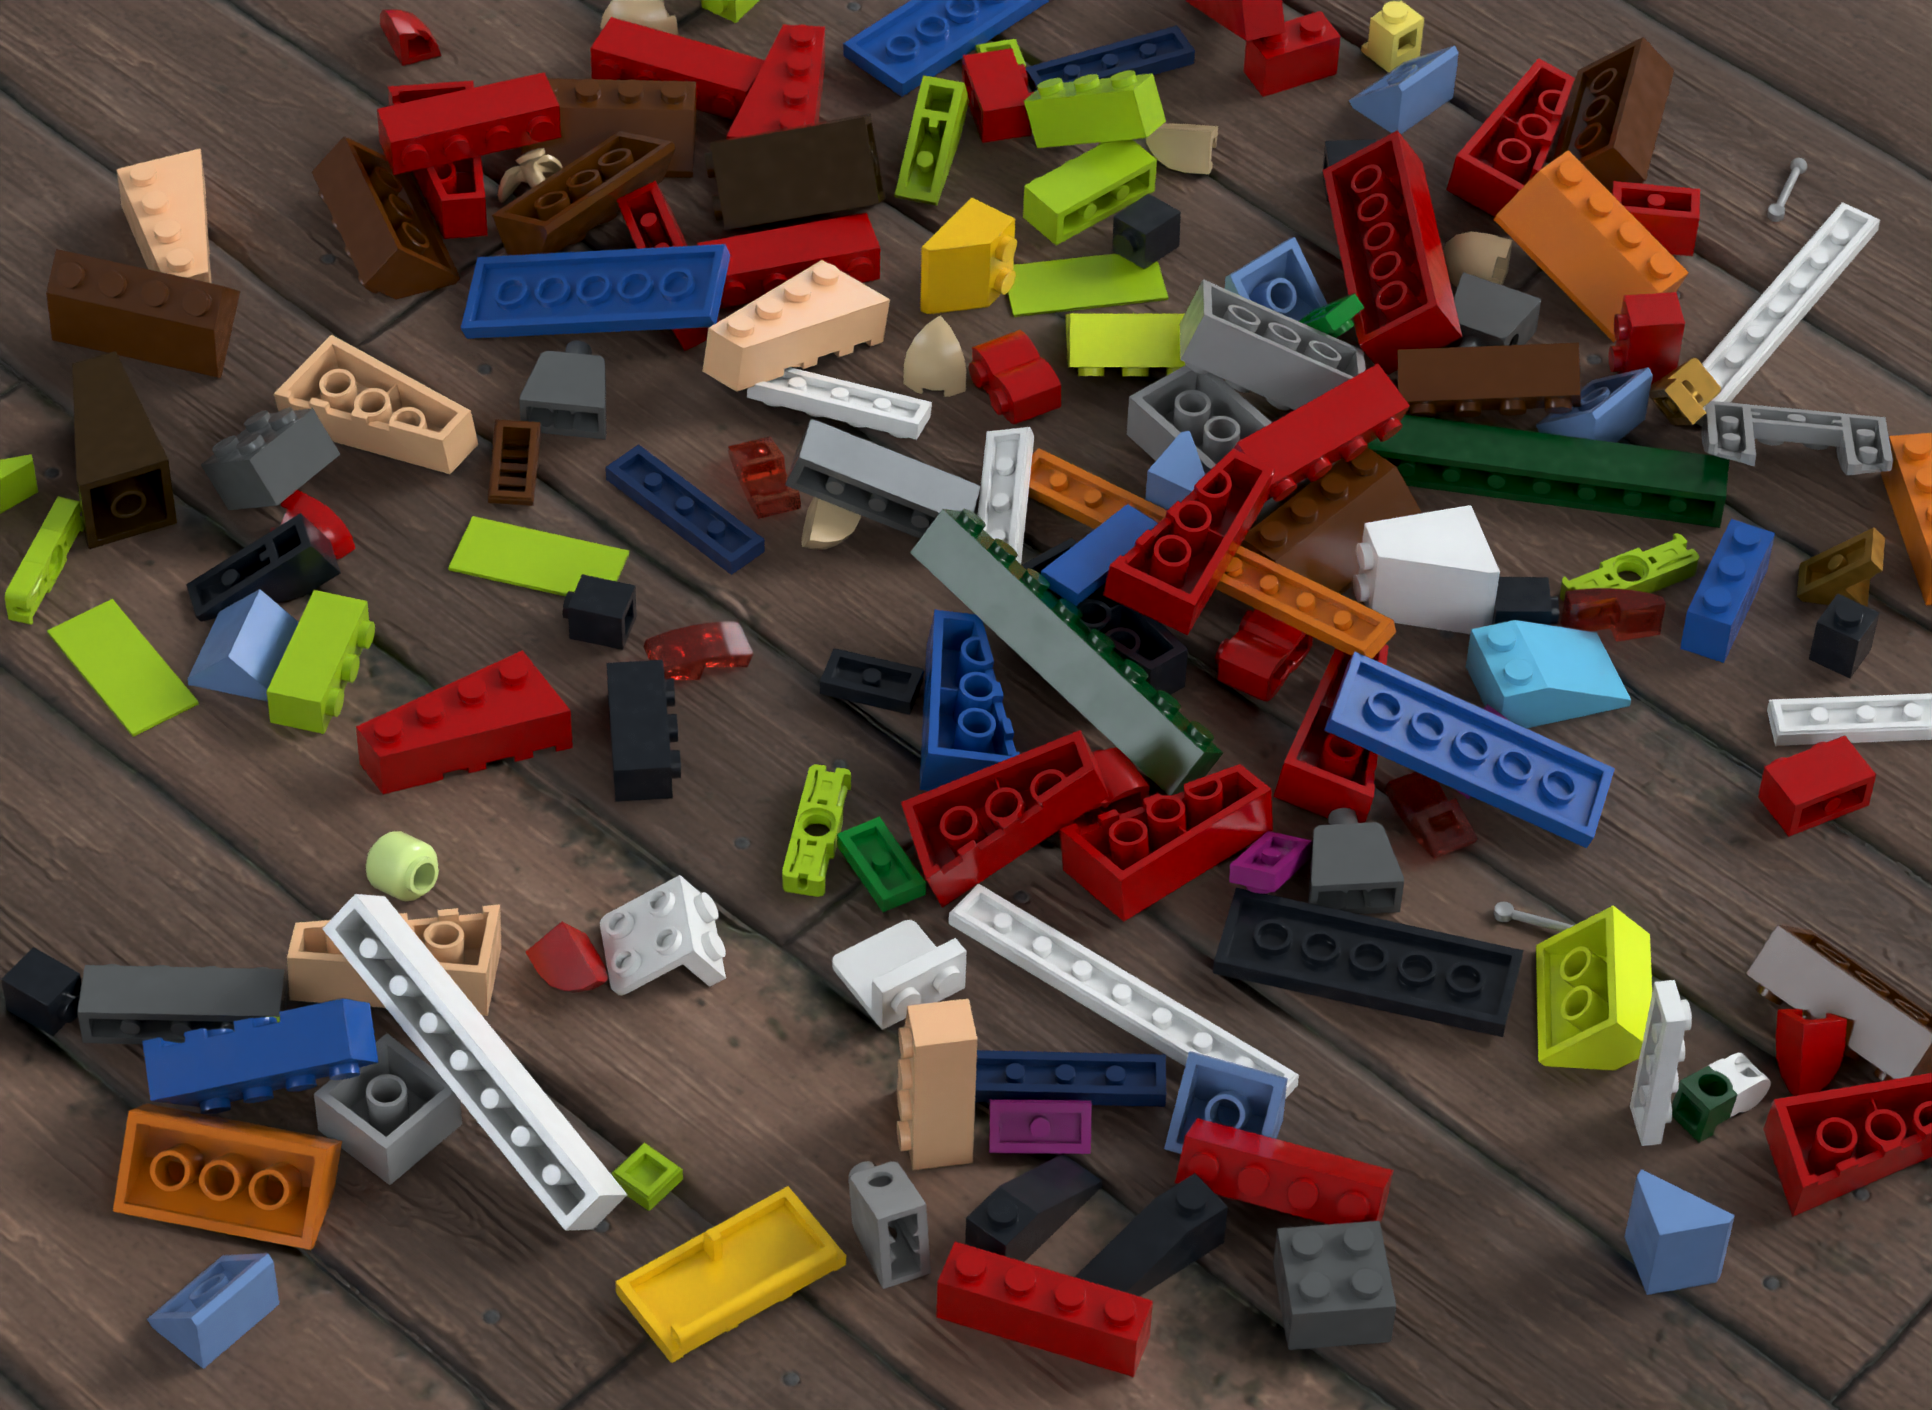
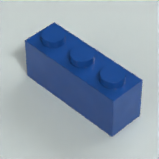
[1680,519,1775,663]

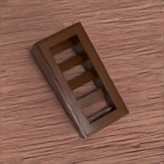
[488,419,541,506]

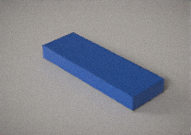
[1041,504,1158,606]

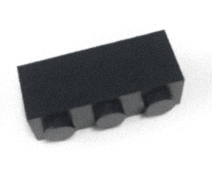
[606,660,681,802]

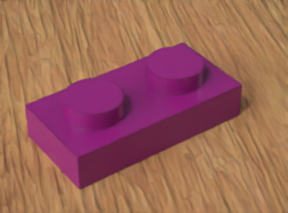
[1229,831,1312,894]
[989,1100,1092,1154]

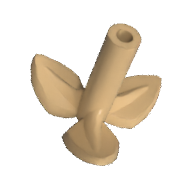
[498,148,563,203]

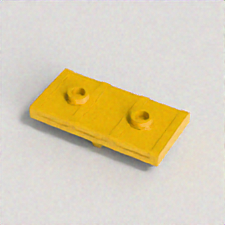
[615,1186,846,1363]

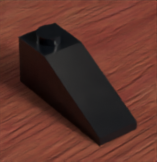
[186,513,341,622]
[965,1154,1103,1262]
[1075,1173,1228,1297]

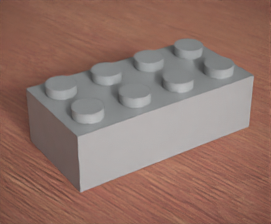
[1180,279,1366,410]
[1127,365,1311,530]

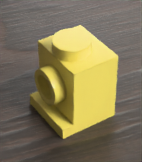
[1361,1,1424,73]

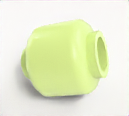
[366,831,439,901]

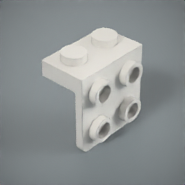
[600,875,726,996]
[832,920,966,1030]

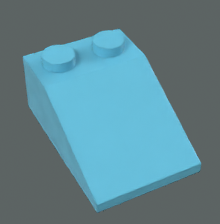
[1466,620,1631,728]

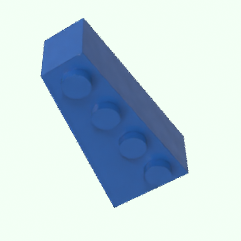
[919,609,1020,791]
[142,998,379,1114]

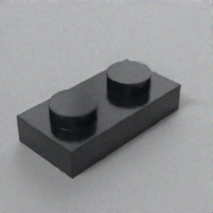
[820,648,924,715]

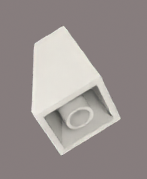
[1353,505,1500,634]

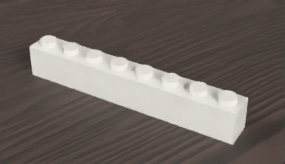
[322,894,627,1231]

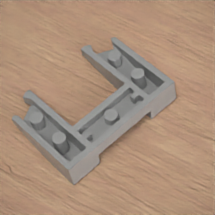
[1701,401,1893,475]

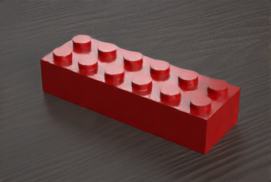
[1323,130,1462,375]

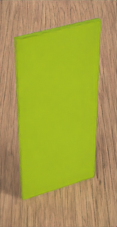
[1007,253,1168,317]
[448,516,629,596]
[47,599,199,737]

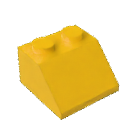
[920,197,1017,314]

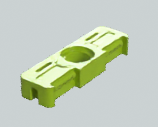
[5,496,84,625]
[1559,533,1699,619]
[782,764,851,897]

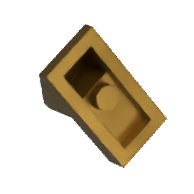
[1649,358,1721,425]
[1797,527,1885,607]

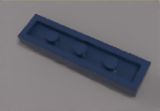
[1026,25,1195,92]
[605,444,765,575]
[975,1050,1166,1107]

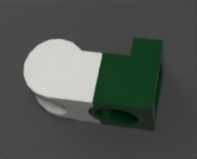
[1672,1053,1771,1143]

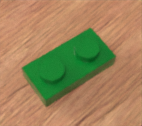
[1298,293,1364,338]
[837,816,926,912]

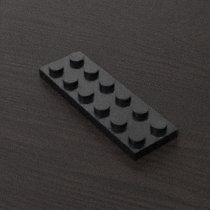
[1213,888,1524,1037]

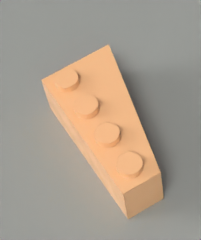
[117,148,211,283]
[703,260,890,392]
[274,335,478,474]
[287,904,501,1016]
[897,998,977,1170]

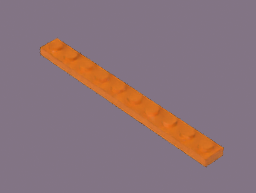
[1028,448,1396,659]

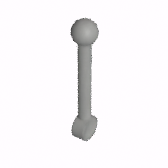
[1767,158,1807,222]
[1494,901,1574,932]

